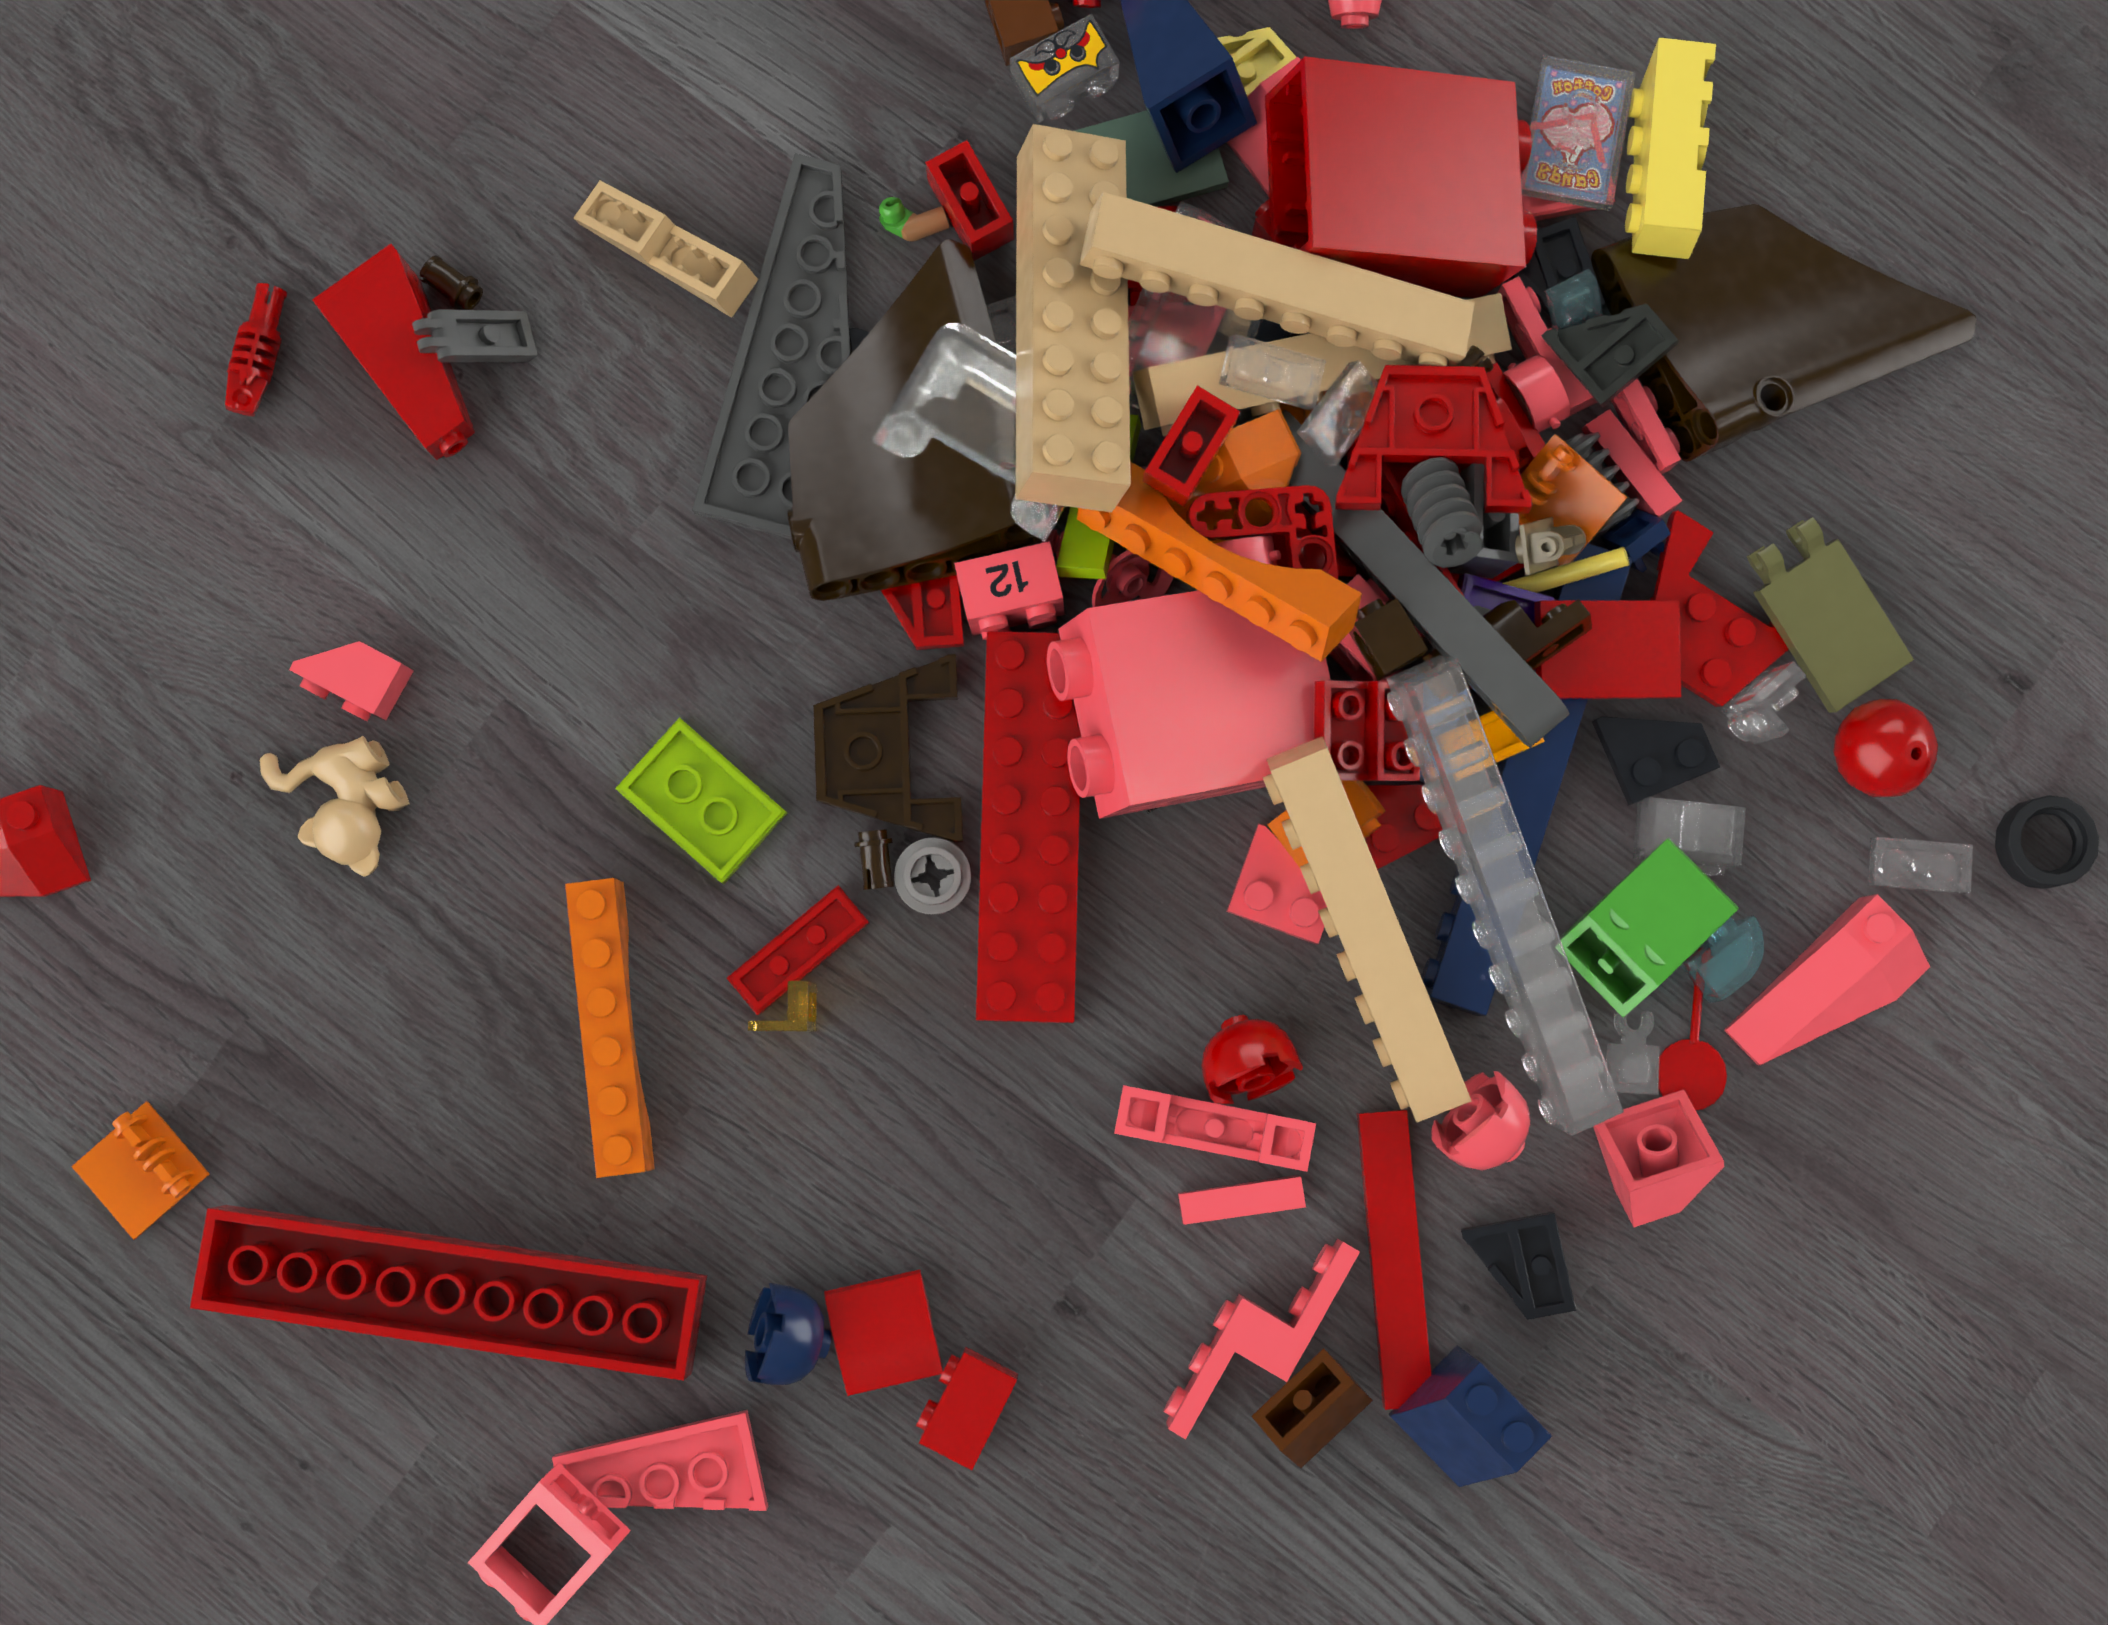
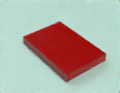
[1534,601,1681,699]

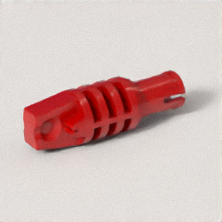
[225,283,288,417]

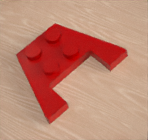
[1335,365,1532,514]
[1650,510,1789,707]

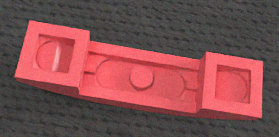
[1114,1085,1316,1172]

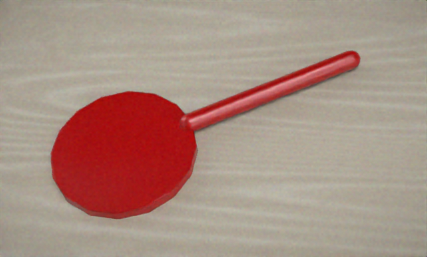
[1654,948,1727,1110]

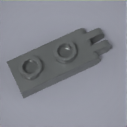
[412,309,538,362]

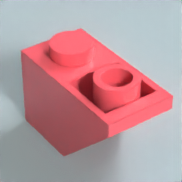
[289,641,413,722]

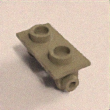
[1515,517,1586,575]

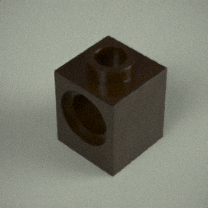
[1349,598,1428,681]

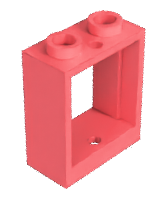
[468,1463,631,1625]

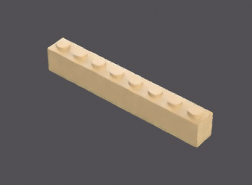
[1079,191,1475,366]
[1132,293,1512,436]
[1263,737,1472,1122]

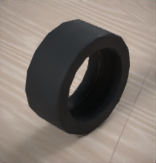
[1995,795,2099,889]

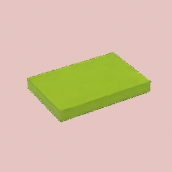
[615,717,788,884]

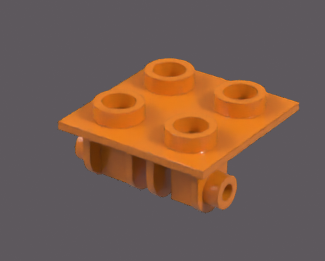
[1519,434,1628,566]
[71,1101,210,1240]

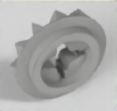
[894,838,971,914]

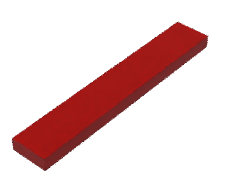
[1357,1110,1431,1410]

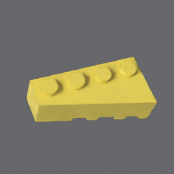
[1625,38,1716,259]

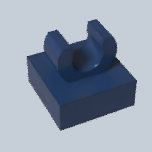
[1601,509,1671,572]

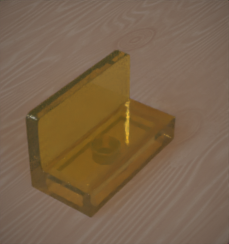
[748,981,817,1032]

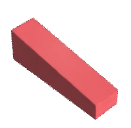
[1582,409,1683,518]
[1178,1175,1306,1225]

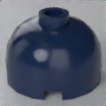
[745,1283,831,1385]

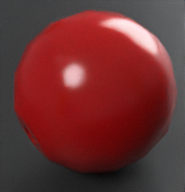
[1833,699,1938,797]

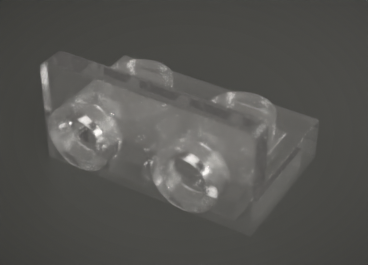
[1721,661,1807,745]

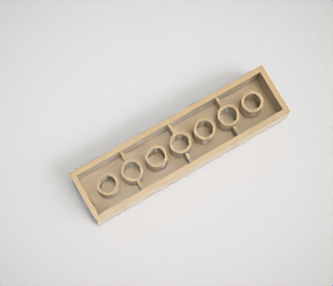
[1016,124,1131,512]

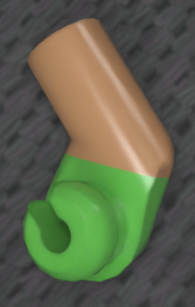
[879,197,950,242]

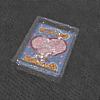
[1521,55,1636,211]

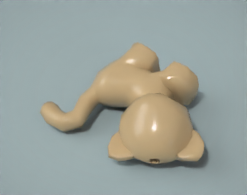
[259,736,410,877]

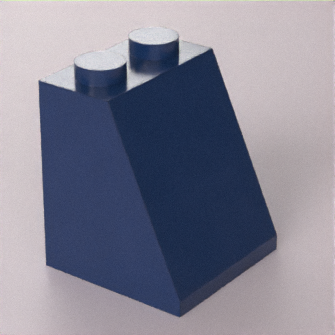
[1388,1345,1552,1487]

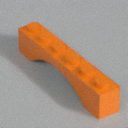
[1077,461,1362,662]
[565,878,655,1178]

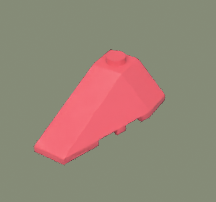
[1724,894,1930,1065]

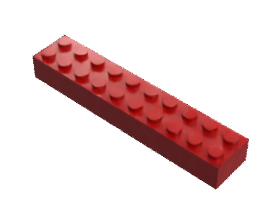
[190,1205,707,1381]

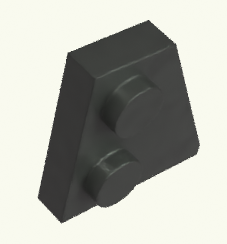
[1542,304,1679,407]

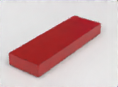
[727,885,870,1016]

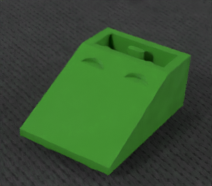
[1553,837,1739,1018]

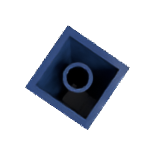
[1120,0,1257,173]

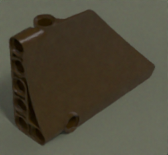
[1591,204,1977,462]
[787,239,1044,601]

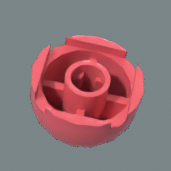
[1432,1071,1530,1171]

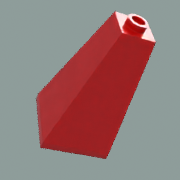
[312,244,475,460]

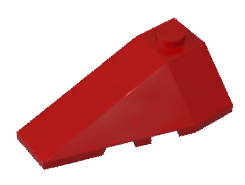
[0,785,91,897]

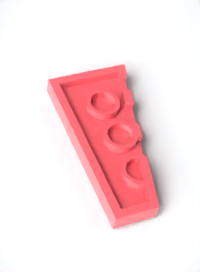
[552,1410,769,1511]

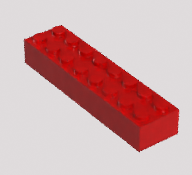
[976,631,1081,1024]

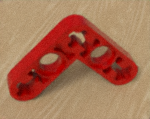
[1186,485,1338,579]

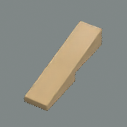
[574,180,759,318]

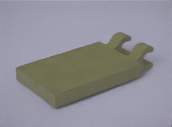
[1747,517,1914,713]

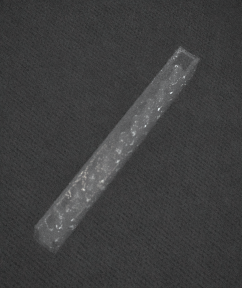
[1386,655,1624,1136]

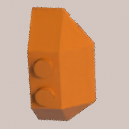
[1164,409,1301,544]

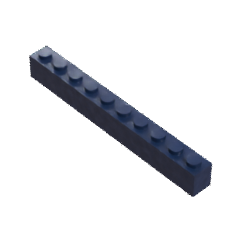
[1421,544,1633,1016]

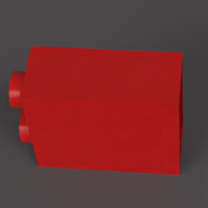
[1265,56,1537,298]

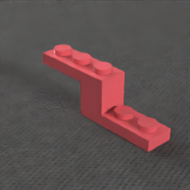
[1497,276,1681,474]
[1163,1238,1360,1439]

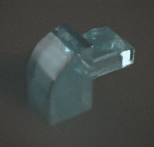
[1680,914,1764,1003]

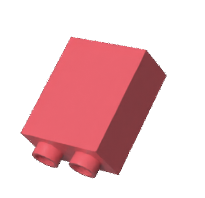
[1047,590,1331,819]

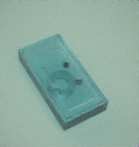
[1545,269,1603,330]

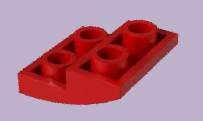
[1314,680,1421,781]
[824,1269,943,1396]

